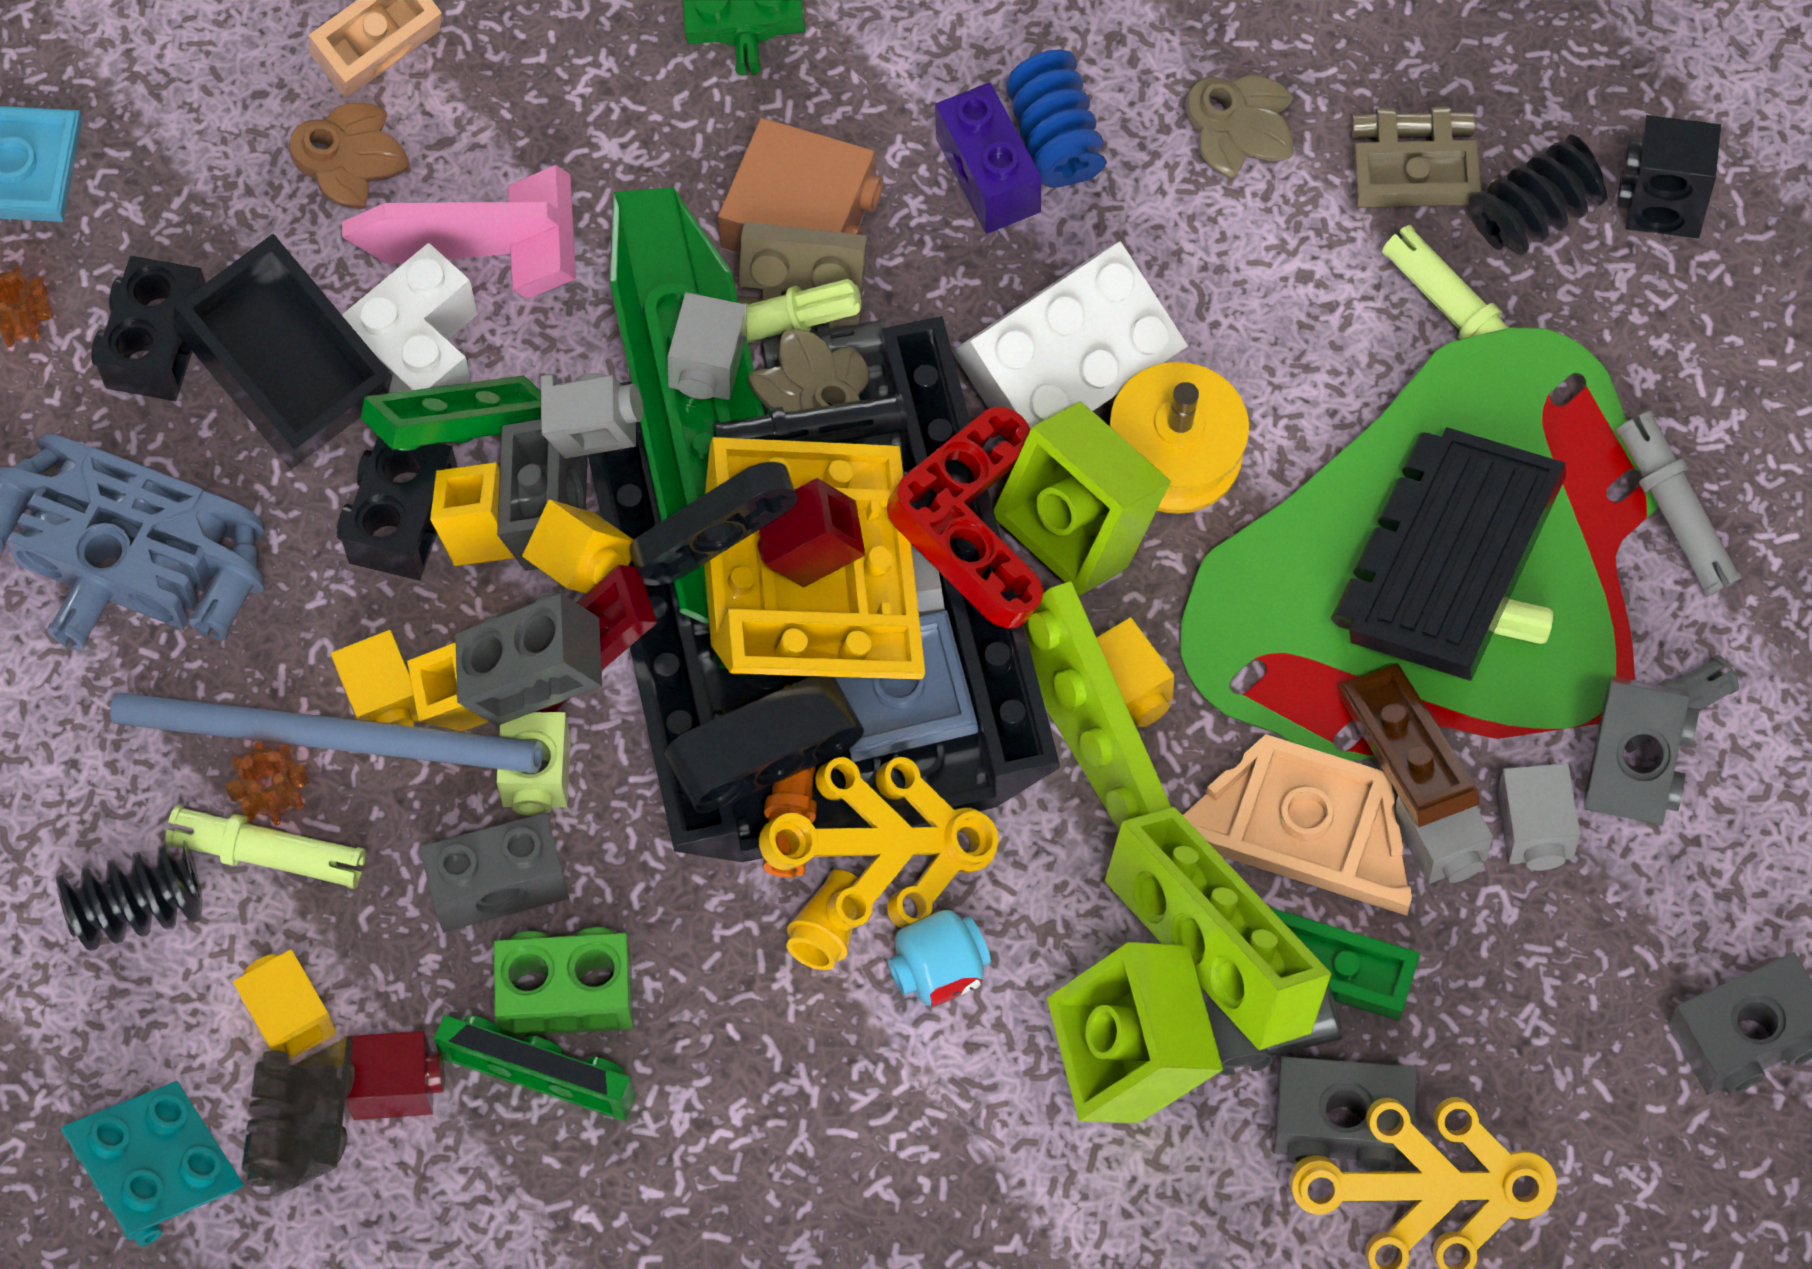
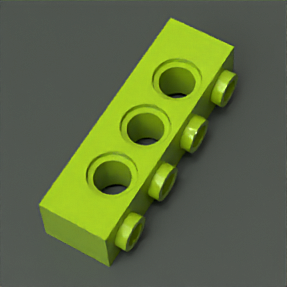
[1105,807,1332,1050]

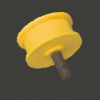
[1110,362,1249,514]

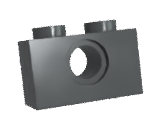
[497,419,588,571]
[1584,675,1699,825]
[419,812,569,933]
[1668,952,1812,1095]
[1274,1056,1417,1172]

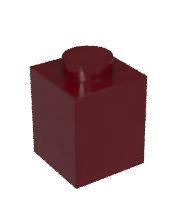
[758,478,866,587]
[344,1031,445,1120]

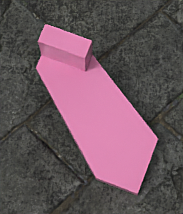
[342,165,576,298]

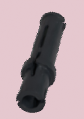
[713,393,907,443]

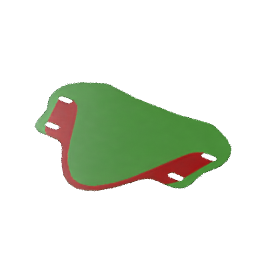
[1180,328,1659,761]

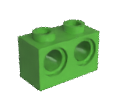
[494,927,634,1036]

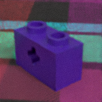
[935,82,1041,234]

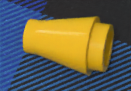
[786,869,858,970]

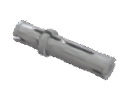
[1616,410,1743,597]

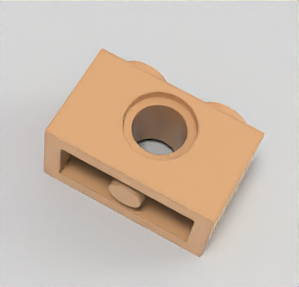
[309,0,442,99]

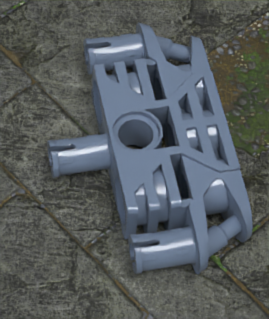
[0,433,264,650]

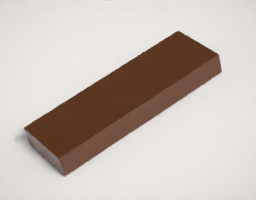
[1339,663,1480,827]

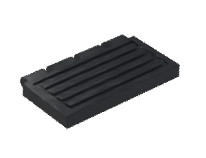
[1331,427,1566,681]

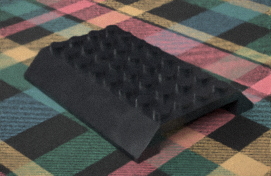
[588,316,1060,863]

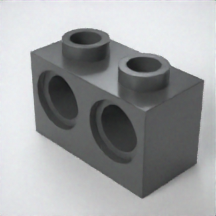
[455,593,602,726]

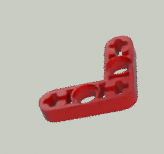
[887,407,1043,629]

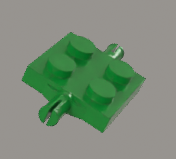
[683,0,806,76]

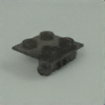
[241,1037,355,1196]

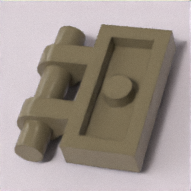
[1351,106,1481,208]
[738,222,867,330]

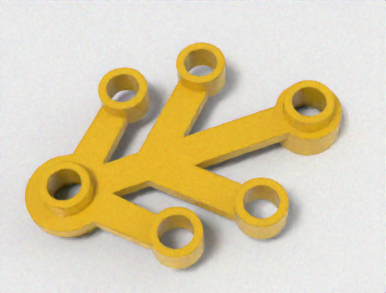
[759,757,999,930]
[1289,1097,1557,1269]

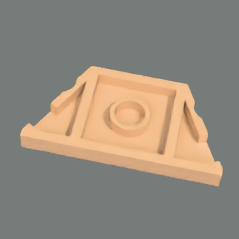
[1183,734,1412,916]

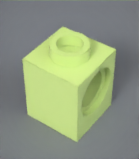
[496,712,571,816]

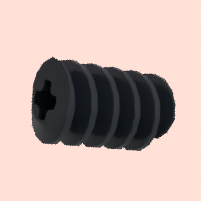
[1469,134,1608,255]
[56,840,203,951]

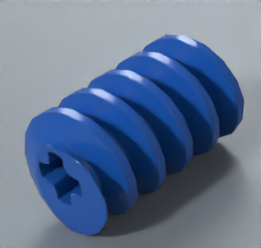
[1006,49,1107,188]

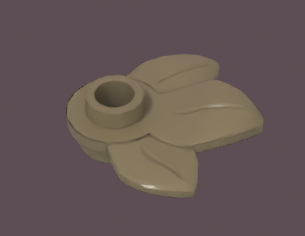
[1186,75,1294,179]
[747,329,869,412]

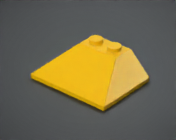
[704,437,925,679]

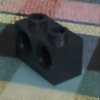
[1617,115,1721,239]
[91,255,206,401]
[337,436,458,581]

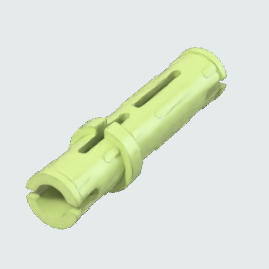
[1382,225,1509,340]
[165,805,366,890]

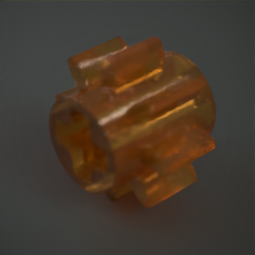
[0,267,54,347]
[225,741,310,826]

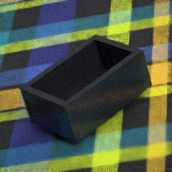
[173,233,392,469]

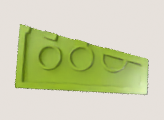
[1024,581,1171,830]

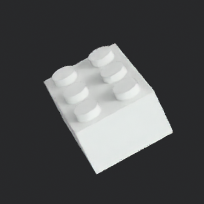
[952,241,1188,431]

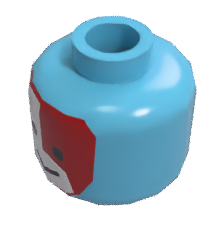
[887,910,991,1006]

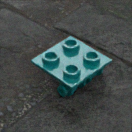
[61,1081,244,1247]

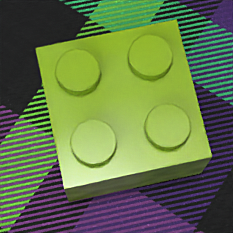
[994,401,1171,596]
[1047,942,1223,1123]

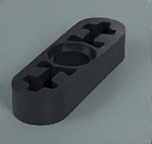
[629,462,797,586]

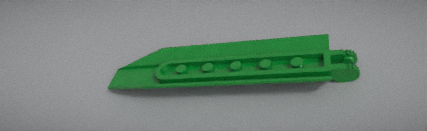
[609,187,765,668]

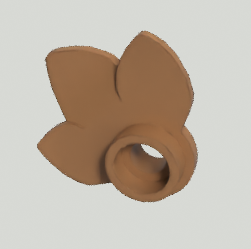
[289,103,410,209]

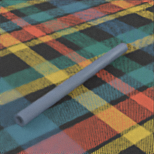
[110,693,543,773]

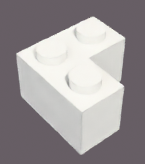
[342,243,478,393]

